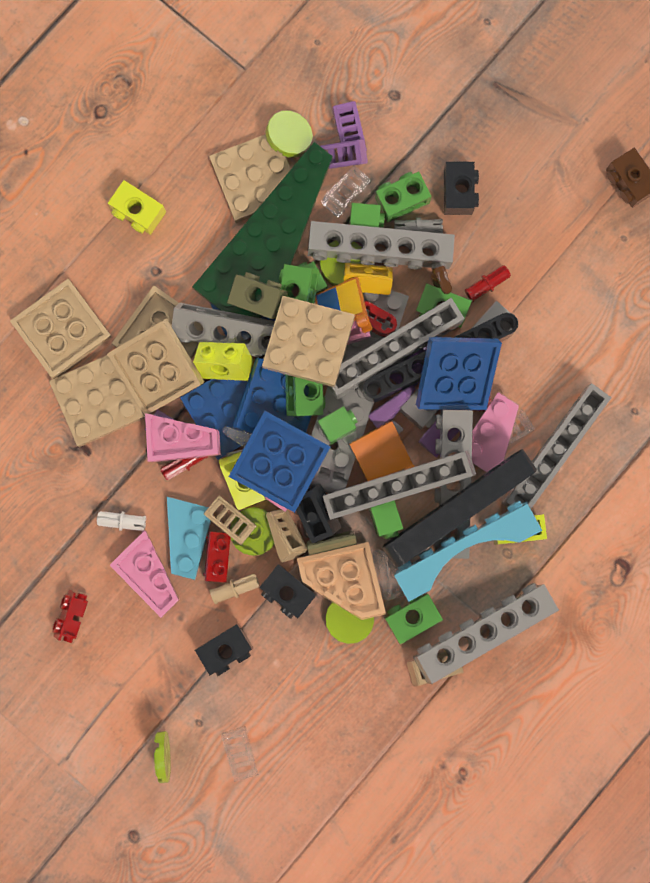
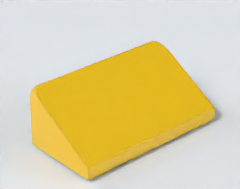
[343,263,393,295]

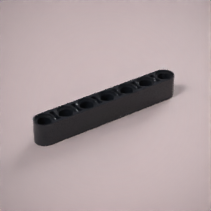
[363,312,518,402]
[382,449,537,568]

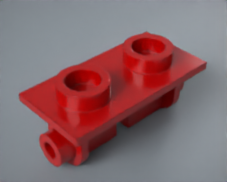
[203,532,231,583]
[52,590,88,643]

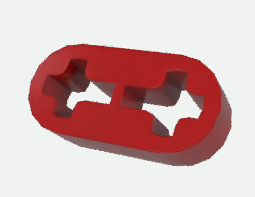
[364,301,397,337]

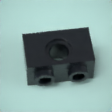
[444,162,479,215]
[296,484,342,544]
[259,564,316,619]
[195,623,253,677]

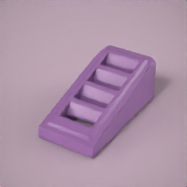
[332,101,367,156]
[320,139,368,169]
[369,385,416,428]

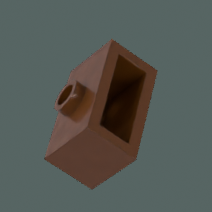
[606,147,650,208]

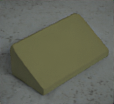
[306,530,357,556]

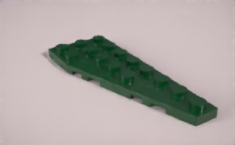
[192,142,333,333]

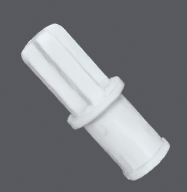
[97,511,146,532]

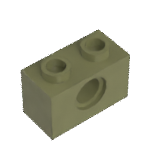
[227,272,288,319]

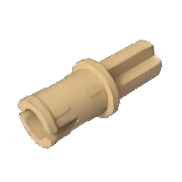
[210,574,259,604]

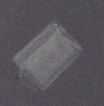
[372,549,405,601]

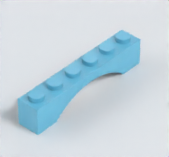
[394,501,542,602]

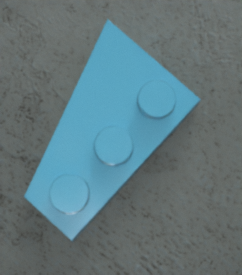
[167,497,213,580]

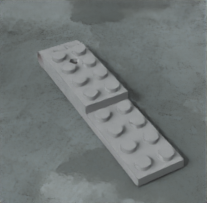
[309,290,409,493]

